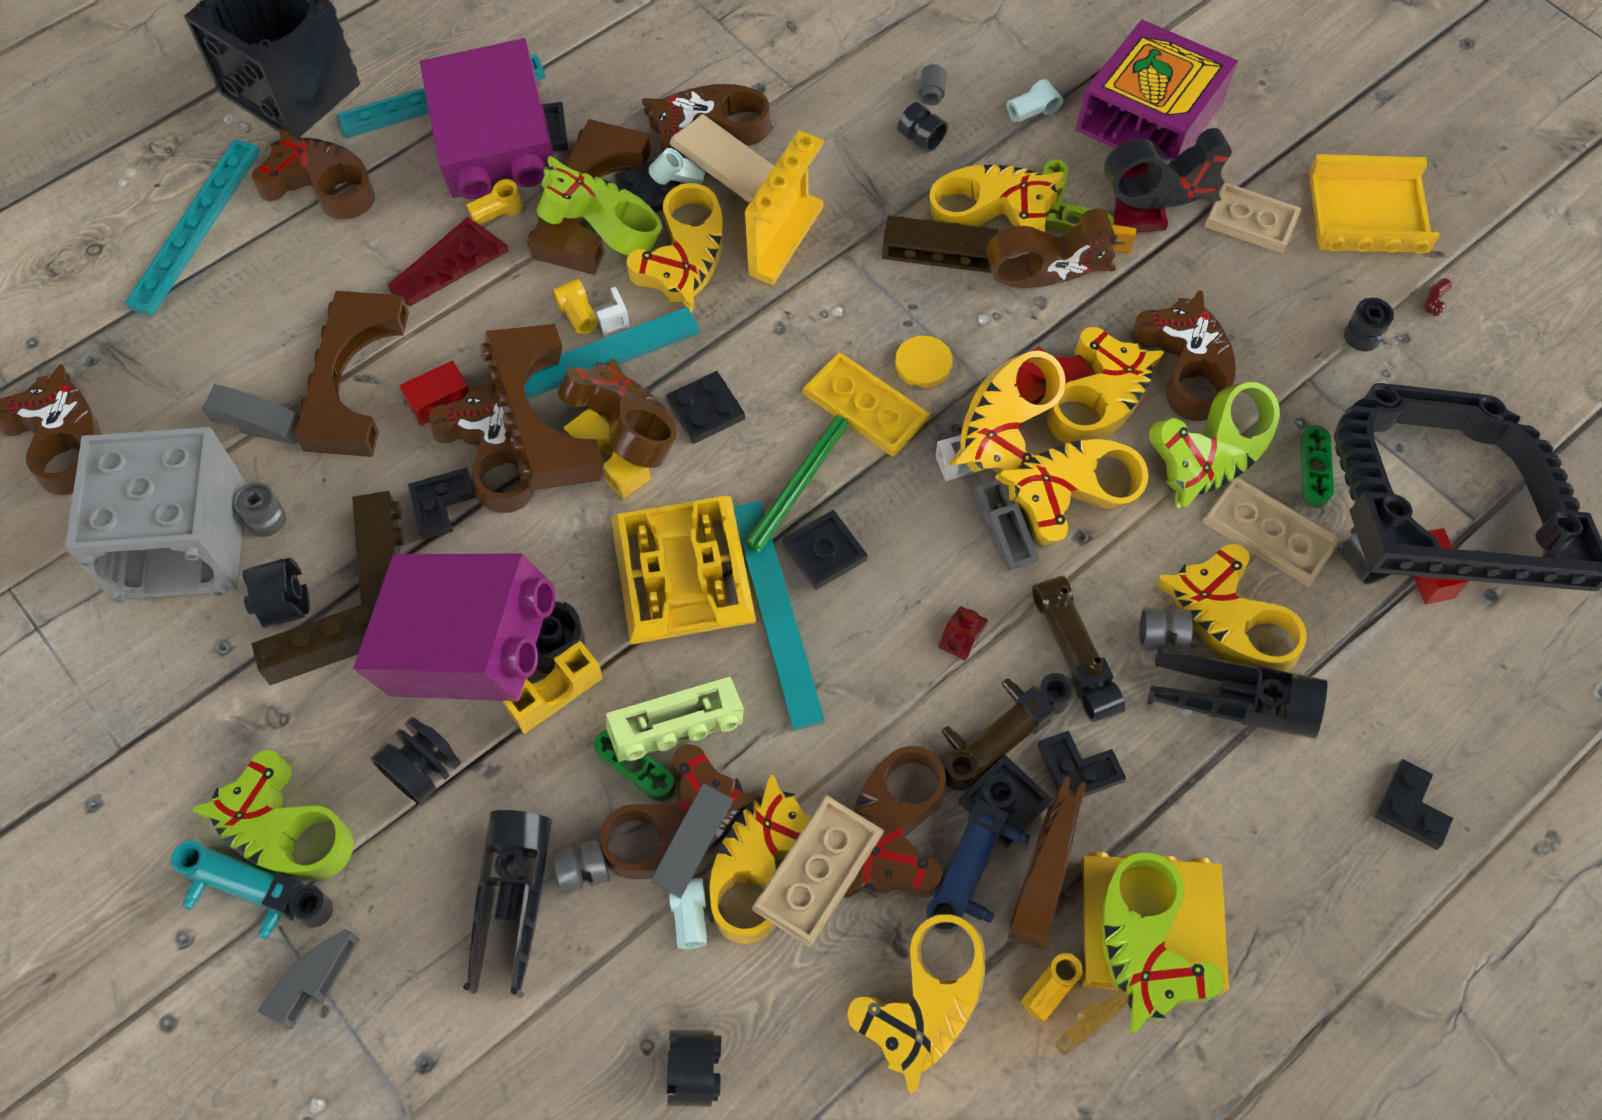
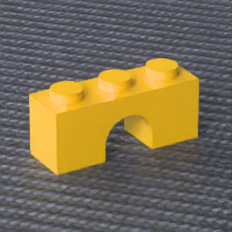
[563,409,651,499]
[501,641,603,735]

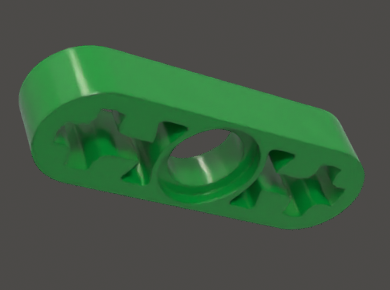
[1300,425,1334,507]
[594,730,675,801]

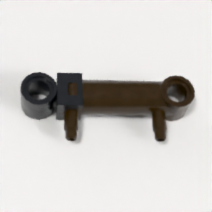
[1032,576,1125,723]
[942,673,1073,791]

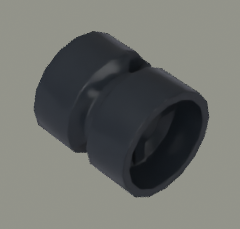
[897,102,948,152]
[1344,297,1394,352]

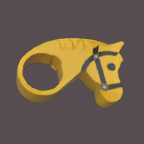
[847,915,986,1094]

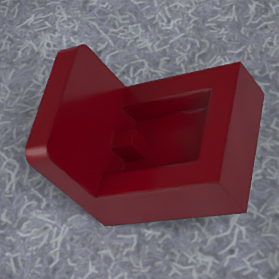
[938,606,988,660]

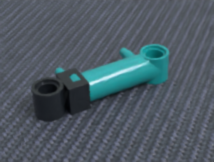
[171,840,333,939]

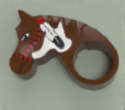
[642,84,771,158]
[986,208,1116,288]
[1132,290,1236,421]
[0,364,102,495]
[429,380,535,513]

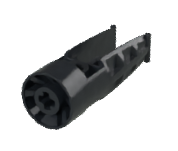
[1147,647,1328,739]
[463,810,552,998]

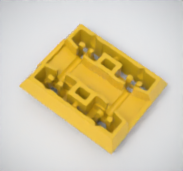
[611,496,756,645]

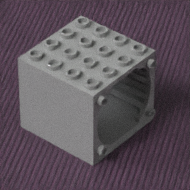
[65,427,247,604]

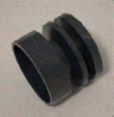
[370,716,461,806]

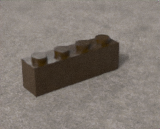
[882,215,998,273]
[352,490,405,605]
[251,600,377,685]

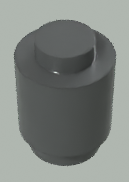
[919,64,947,106]

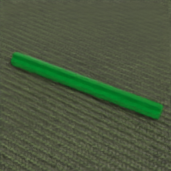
[746,415,848,553]

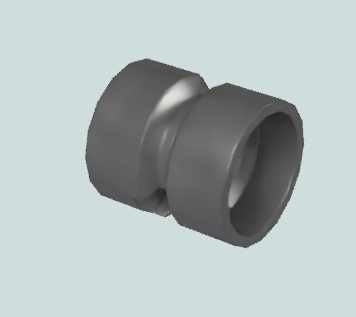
[233,482,286,537]
[1139,607,1192,650]
[552,838,610,895]

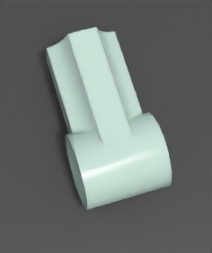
[1006,79,1063,123]
[649,148,706,185]
[669,877,707,950]

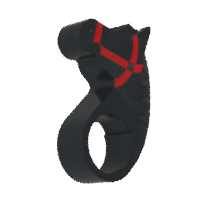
[1104,128,1232,209]

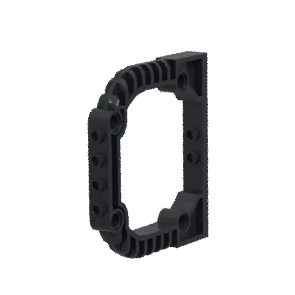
[1334,383,1602,592]

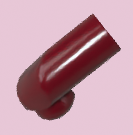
[1424,278,1452,316]

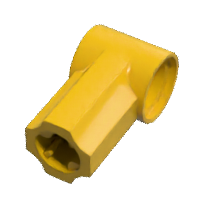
[465,179,523,225]
[552,278,599,335]
[1019,953,1083,1023]

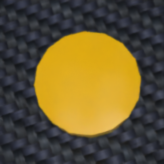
[895,335,952,389]

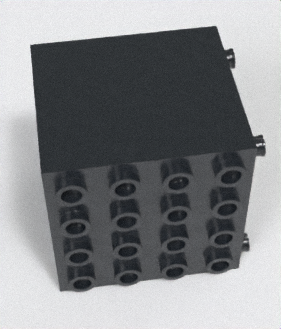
[184,0,360,138]

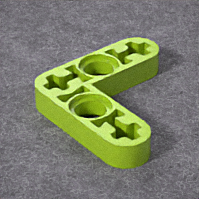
[1043,159,1114,233]

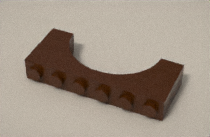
[527,119,651,275]
[293,290,409,457]
[480,324,604,491]

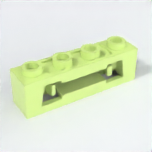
[606,676,744,762]

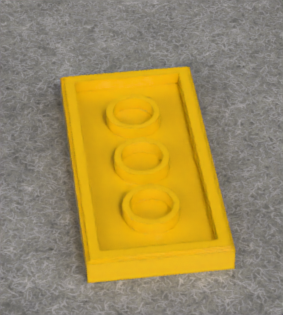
[802,351,930,458]

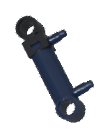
[926,774,1030,934]

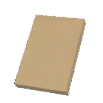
[1204,182,1302,254]

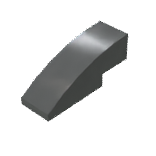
[202,384,301,445]
[971,479,1039,571]
[650,783,734,899]
[258,929,360,1030]

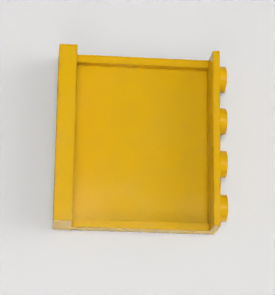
[745,130,824,285]
[1309,154,1440,254]
[1079,852,1229,996]

